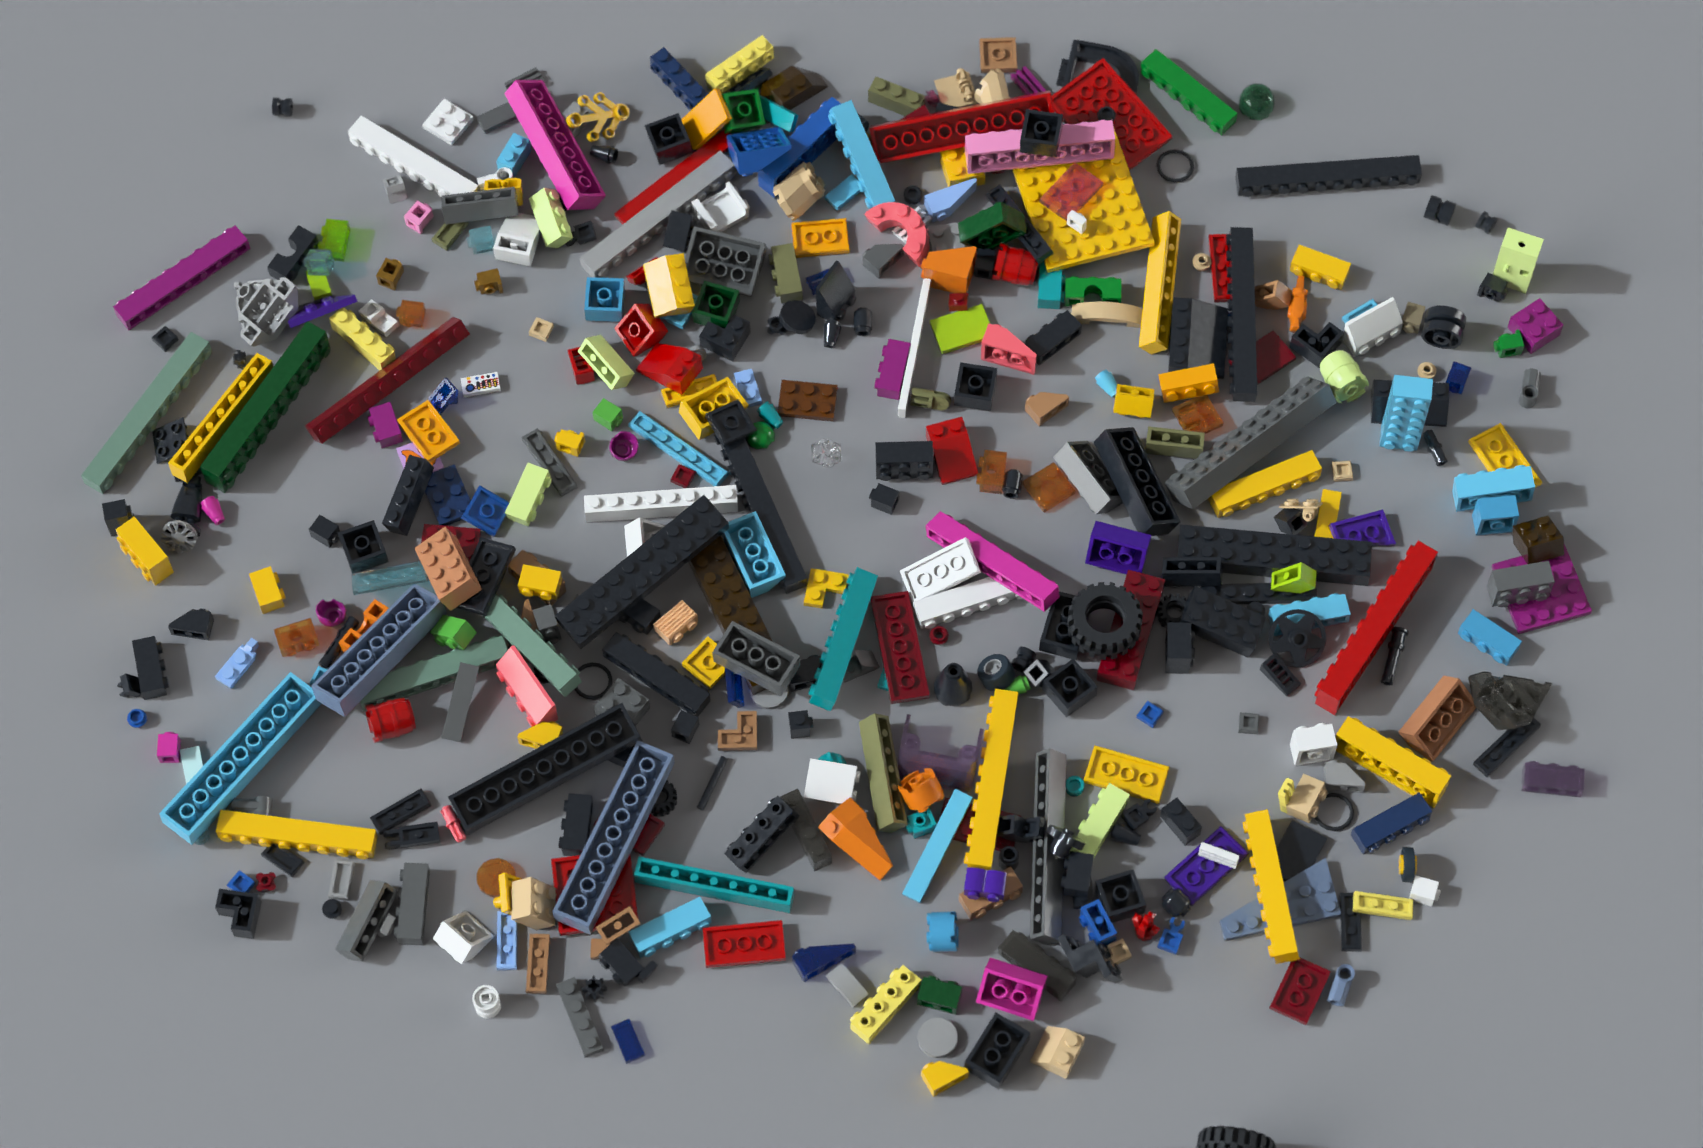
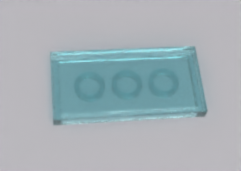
[351,561,430,595]

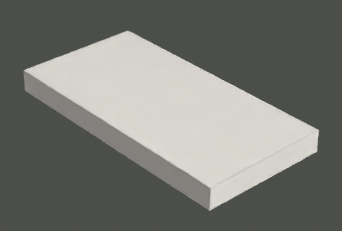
[900,537,981,604]

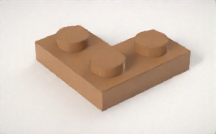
[718,711,757,751]

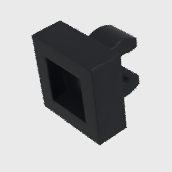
[117,673,142,697]

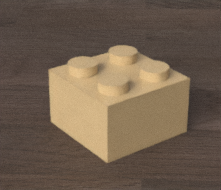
[511,877,556,930]

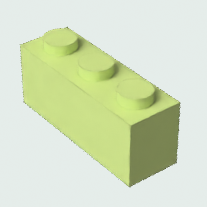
[529,188,573,248]
[578,335,635,390]
[505,463,552,526]

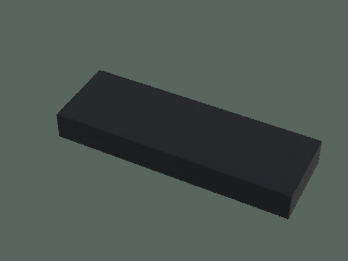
[370,788,431,835]
[1340,892,1362,952]

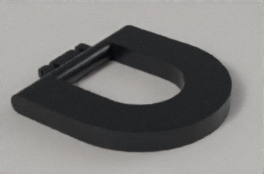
[1056,40,1139,94]

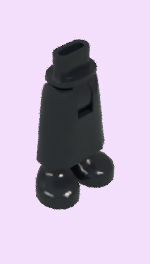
[165,475,202,539]

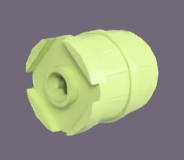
[1320,350,1369,404]

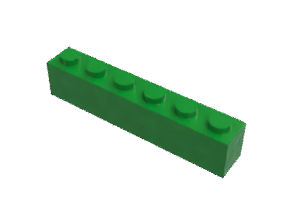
[1140,49,1237,136]

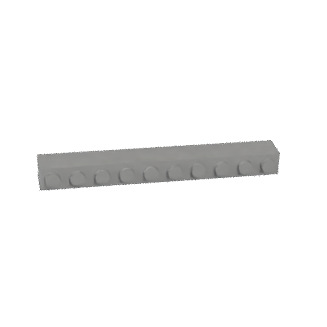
[580,150,735,278]

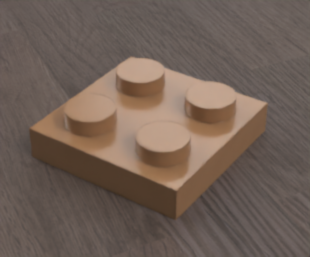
[979,37,1017,73]

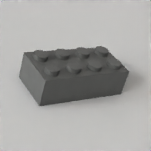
[712,621,801,696]

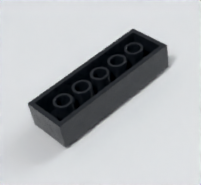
[1094,427,1181,536]

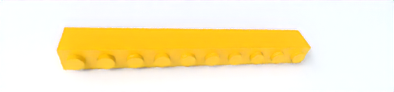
[964,689,1018,870]

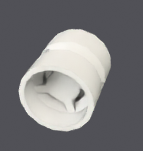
[473,985,501,1019]

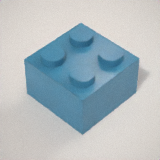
[584,277,625,322]
[1472,494,1519,536]

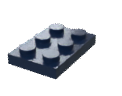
[425,464,471,526]

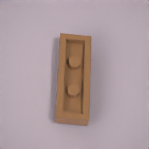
[526,934,550,994]

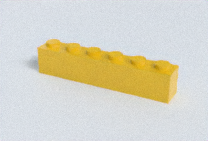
[1208,450,1322,518]

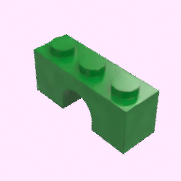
[1065,276,1121,306]

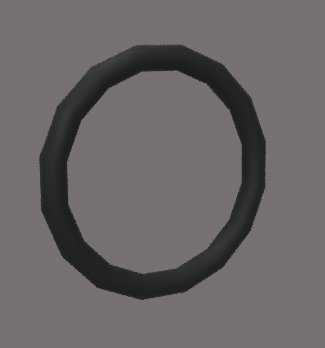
[1156,149,1194,183]
[574,662,613,700]
[1315,793,1354,831]

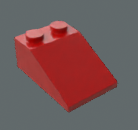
[636,343,703,395]
[926,417,978,485]

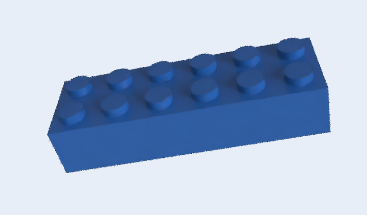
[758,97,841,198]

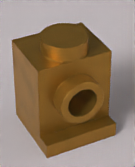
[376,258,404,291]
[474,268,503,294]

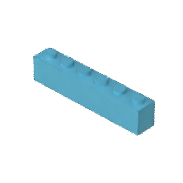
[828,100,895,209]

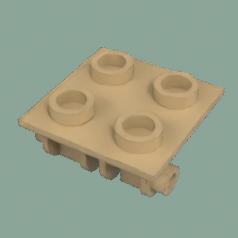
[934,68,978,107]
[1279,499,1323,521]

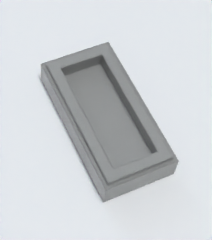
[328,859,355,901]

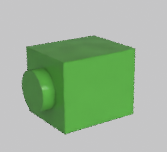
[592,398,623,431]

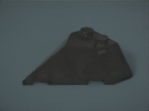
[1468,671,1552,730]

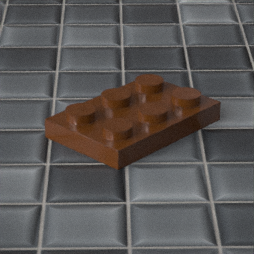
[778,380,838,422]

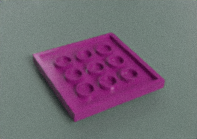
[1492,544,1592,634]

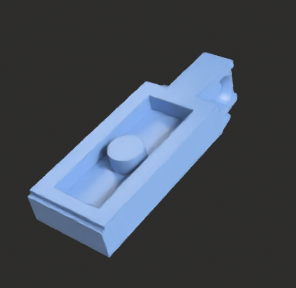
[215,638,259,689]

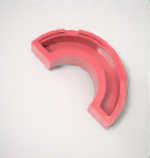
[864,202,930,267]

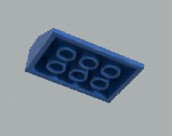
[727,127,792,176]

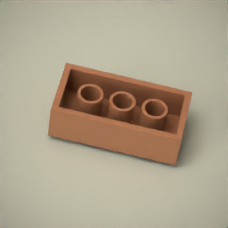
[414,527,482,611]

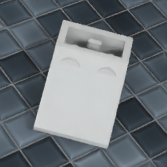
[493,213,541,267]

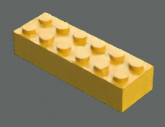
[1335,716,1451,808]

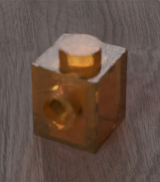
[396,300,426,327]

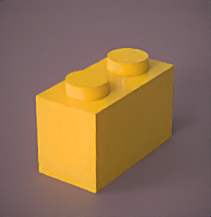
[1113,384,1154,418]
[518,564,562,600]
[249,566,286,614]

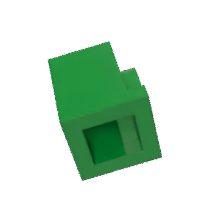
[1493,330,1524,358]

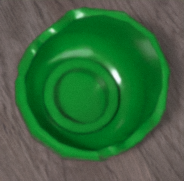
[746,421,775,449]

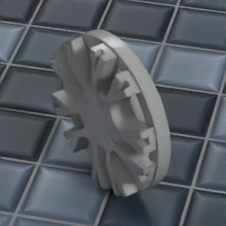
[161,520,197,554]

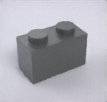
[533,604,562,644]

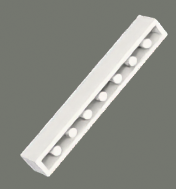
[348,116,479,197]
[584,485,738,523]

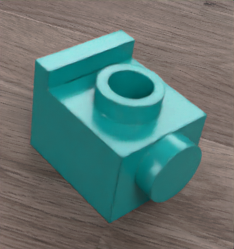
[906,807,936,839]

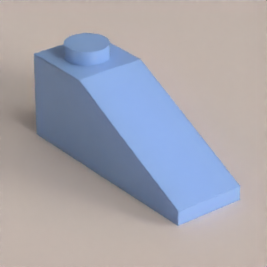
[924,178,977,222]

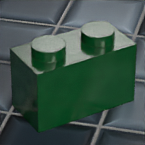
[917,976,962,1015]

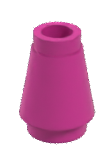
[201,496,225,525]

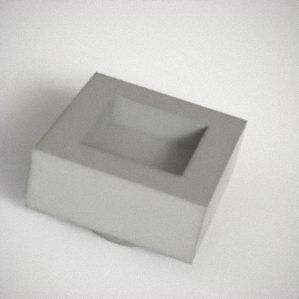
[377,914,395,938]

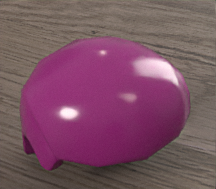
[609,431,639,461]
[315,599,347,627]

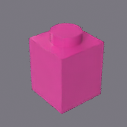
[157,732,181,763]

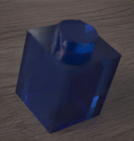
[1446,361,1472,395]

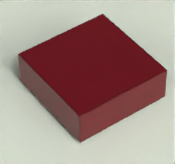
[670,464,696,488]

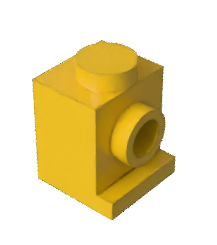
[554,429,585,457]

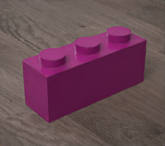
[874,339,911,400]

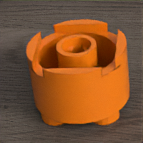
[898,768,945,813]

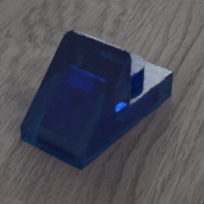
[427,377,458,416]

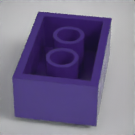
[1085,521,1151,574]

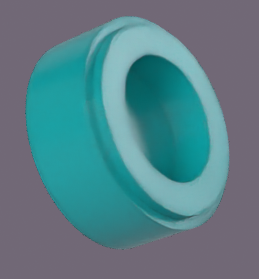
[1066,776,1085,797]

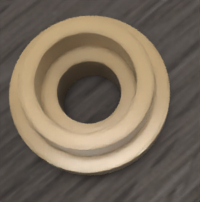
[1192,253,1211,271]
[1417,362,1436,379]

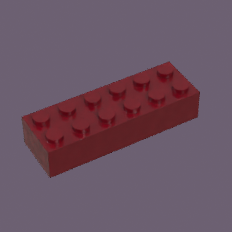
[1097,570,1165,691]

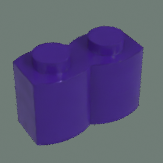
[964,867,1007,902]

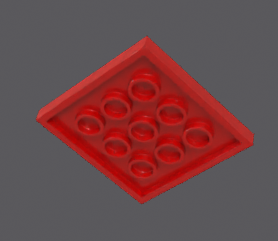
[551,854,638,936]

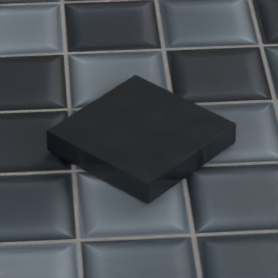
[705,399,757,447]

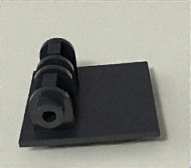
[152,417,189,464]

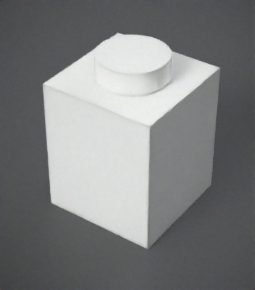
[1409,876,1441,907]

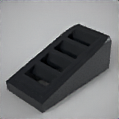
[1260,653,1301,696]

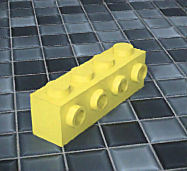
[705,35,774,94]
[329,307,396,371]
[850,965,921,1044]

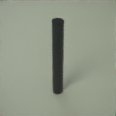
[697,756,728,810]

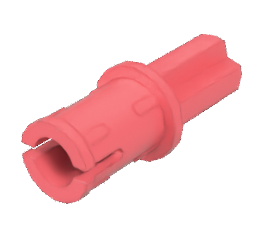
[440,805,466,843]

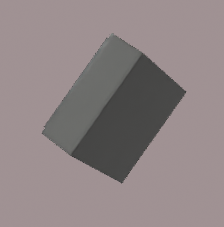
[1238,712,1260,735]

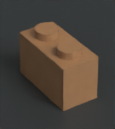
[596,906,641,945]

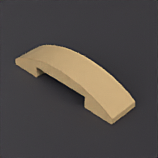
[1071,302,1143,328]

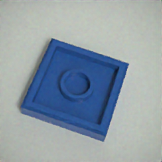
[461,485,510,537]

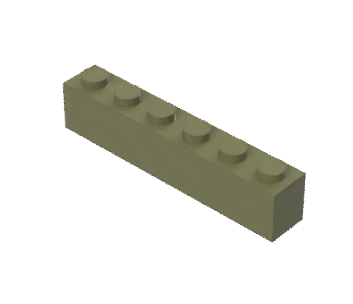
[859,713,908,833]

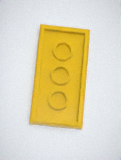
[1468,423,1542,488]
[1083,745,1170,804]

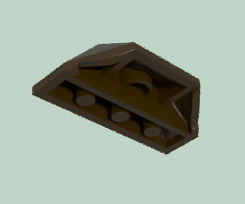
[761,66,828,124]

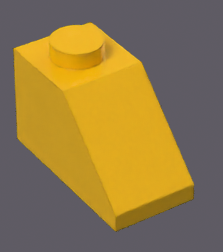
[517,721,563,749]
[921,1061,969,1097]

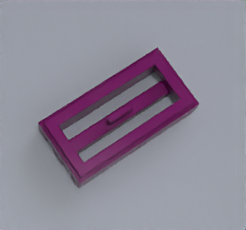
[1010,66,1046,95]

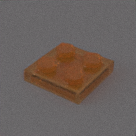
[1022,462,1075,513]

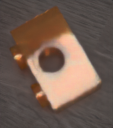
[976,450,1007,494]
[274,618,320,657]

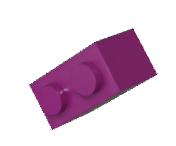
[367,402,403,448]

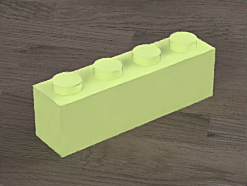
[1069,783,1130,860]

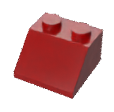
[614,303,668,356]

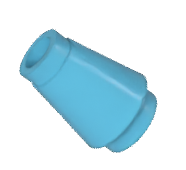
[1095,369,1117,398]

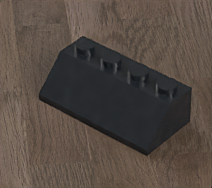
[1371,380,1449,427]

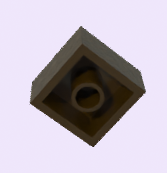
[1512,515,1564,564]

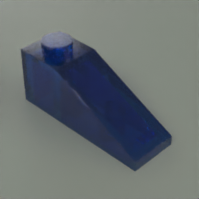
[792,944,856,982]

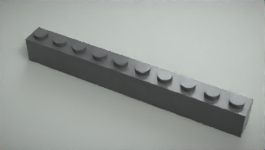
[1030,748,1067,945]

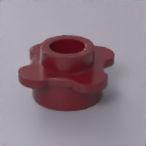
[256,872,276,892]

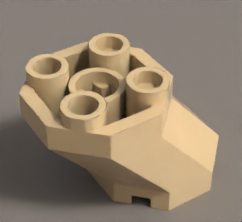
[975,69,1011,104]
[773,162,825,221]

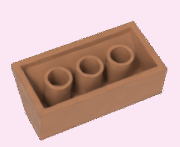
[1399,676,1478,762]

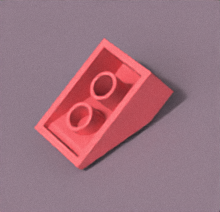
[981,323,1037,375]

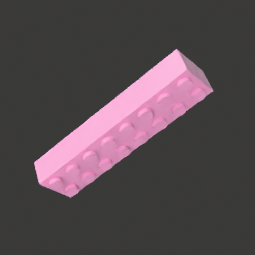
[965,120,1115,174]

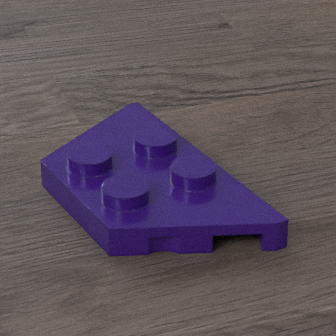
[288,294,358,328]

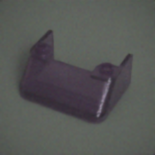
[897,714,984,793]

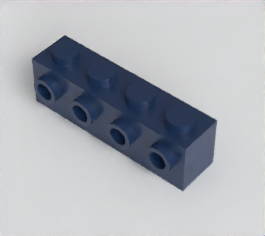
[650,47,708,110]

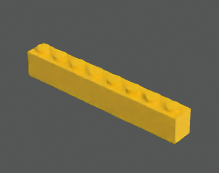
[1139,211,1181,355]
[168,353,274,483]
[216,809,378,860]
[1242,809,1299,964]

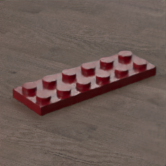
[870,591,930,704]

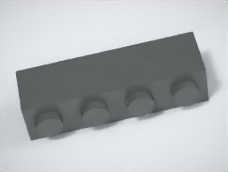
[442,187,518,224]
[394,863,430,945]
[335,880,398,961]

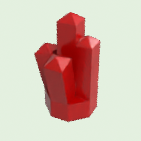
[1132,911,1160,941]

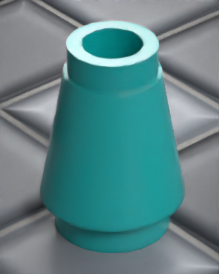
[757,401,784,430]

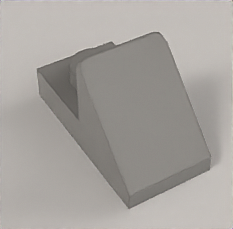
[382,175,407,204]

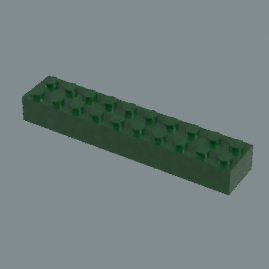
[200,321,331,493]

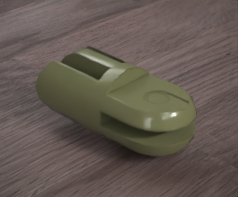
[910,387,951,411]

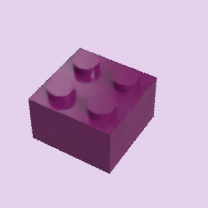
[1508,298,1563,354]

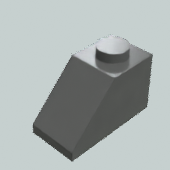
[862,244,904,278]

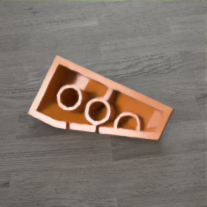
[818,797,893,880]

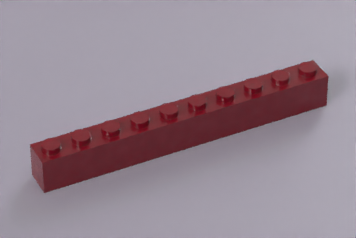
[305,317,470,444]

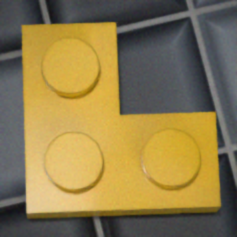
[804,568,849,609]

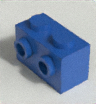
[1079,899,1117,946]

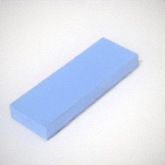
[497,911,518,970]

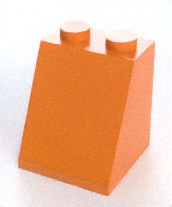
[921,246,977,293]

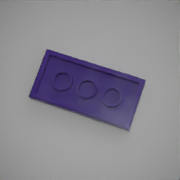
[1164,826,1249,906]

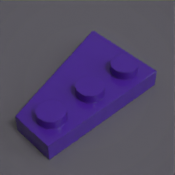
[1329,509,1396,547]

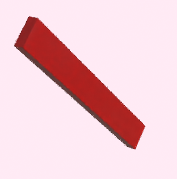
[614,130,730,224]

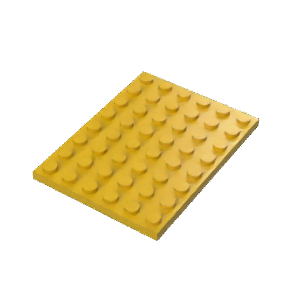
[1012,127,1155,273]

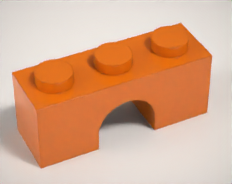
[339,599,389,653]

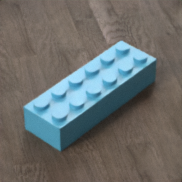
[1379,375,1433,452]

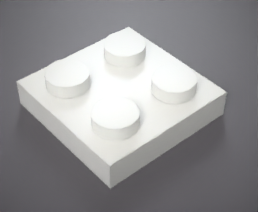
[422,99,474,146]

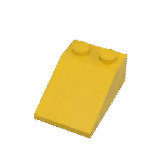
[679,377,748,440]

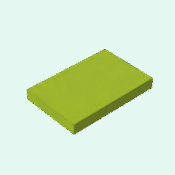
[929,304,990,354]

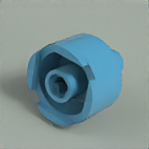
[927,911,959,952]

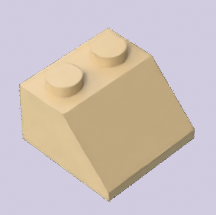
[1030,1026,1085,1079]

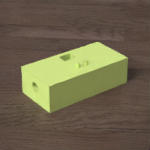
[1493,228,1544,294]

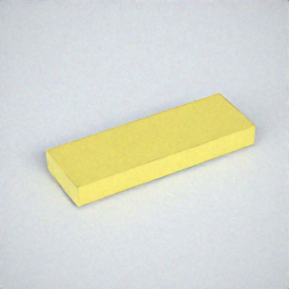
[1353,891,1413,920]

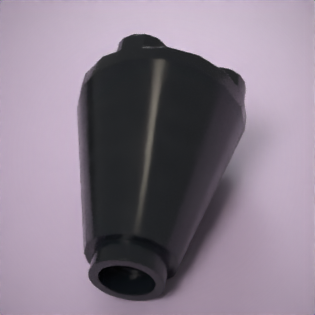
[934,663,972,706]

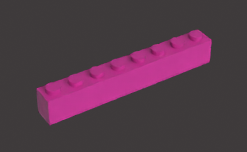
[925,511,1059,612]

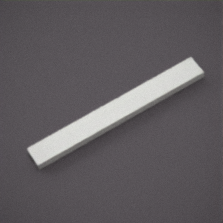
[898,278,931,418]

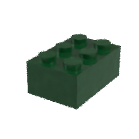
[958,202,1026,251]

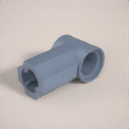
[1327,964,1355,1007]

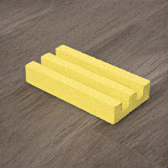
[1278,778,1295,813]

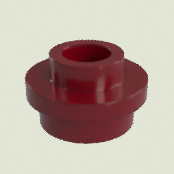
[929,626,949,645]

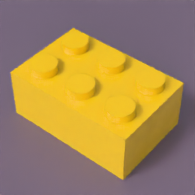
[116,517,174,586]

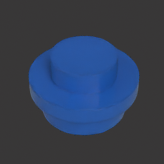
[127,709,147,728]

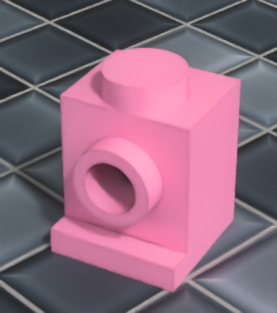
[404,200,434,234]

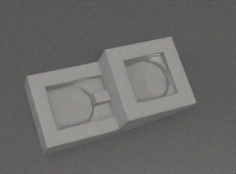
[825,963,868,1007]

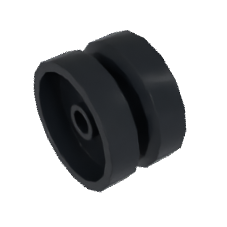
[1421,305,1467,349]

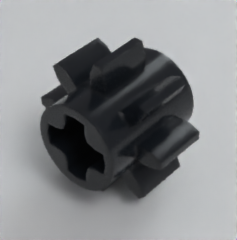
[582,976,607,1002]

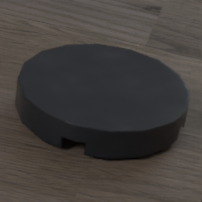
[779,300,816,334]

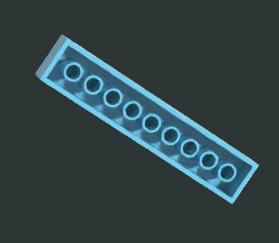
[159,672,322,845]

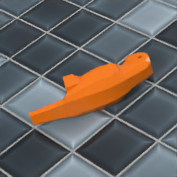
[1287,275,1308,333]

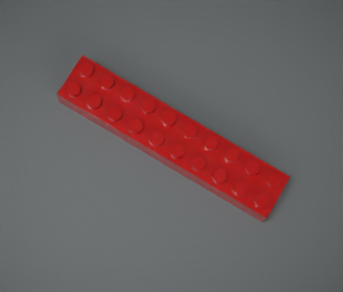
[869,90,1055,163]
[1315,540,1438,715]

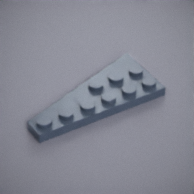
[1220,858,1341,941]

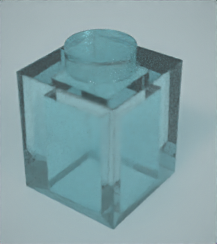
[467,226,494,254]
[304,249,335,276]

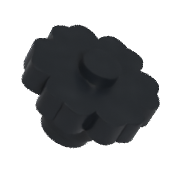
[1047,824,1086,859]

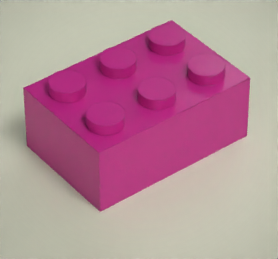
[976,957,1048,1021]

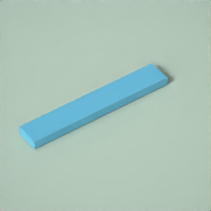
[628,411,729,486]
[902,789,973,903]

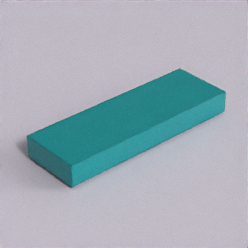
[759,95,799,132]

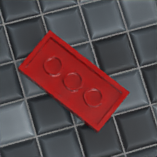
[703,920,786,968]

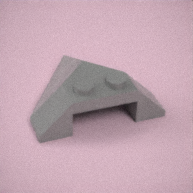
[234,277,298,347]

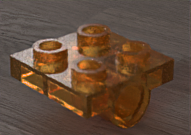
[1172,395,1223,434]

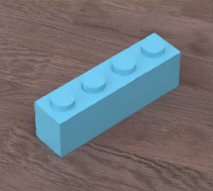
[1268,593,1351,636]
[629,897,712,958]

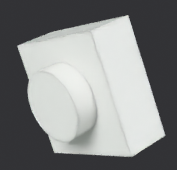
[1067,210,1087,234]

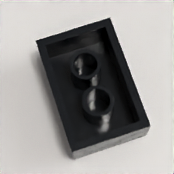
[875,441,933,481]
[1039,591,1090,660]
[964,1012,1031,1089]

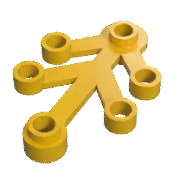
[566,92,629,142]

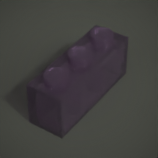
[1521,761,1585,798]

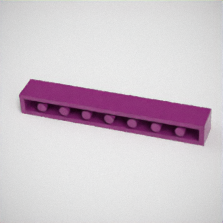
[113,225,251,330]

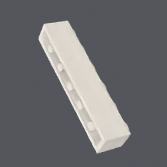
[913,577,1022,629]

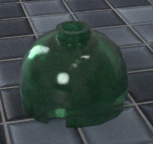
[1238,83,1275,120]

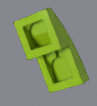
[306,267,332,301]

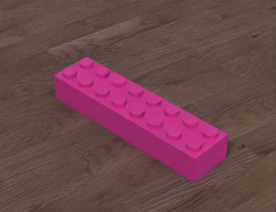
[504,80,606,210]

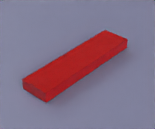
[1208,234,1230,303]

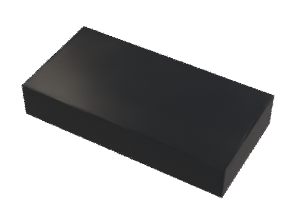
[261,843,305,877]

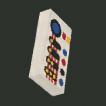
[460,372,501,398]

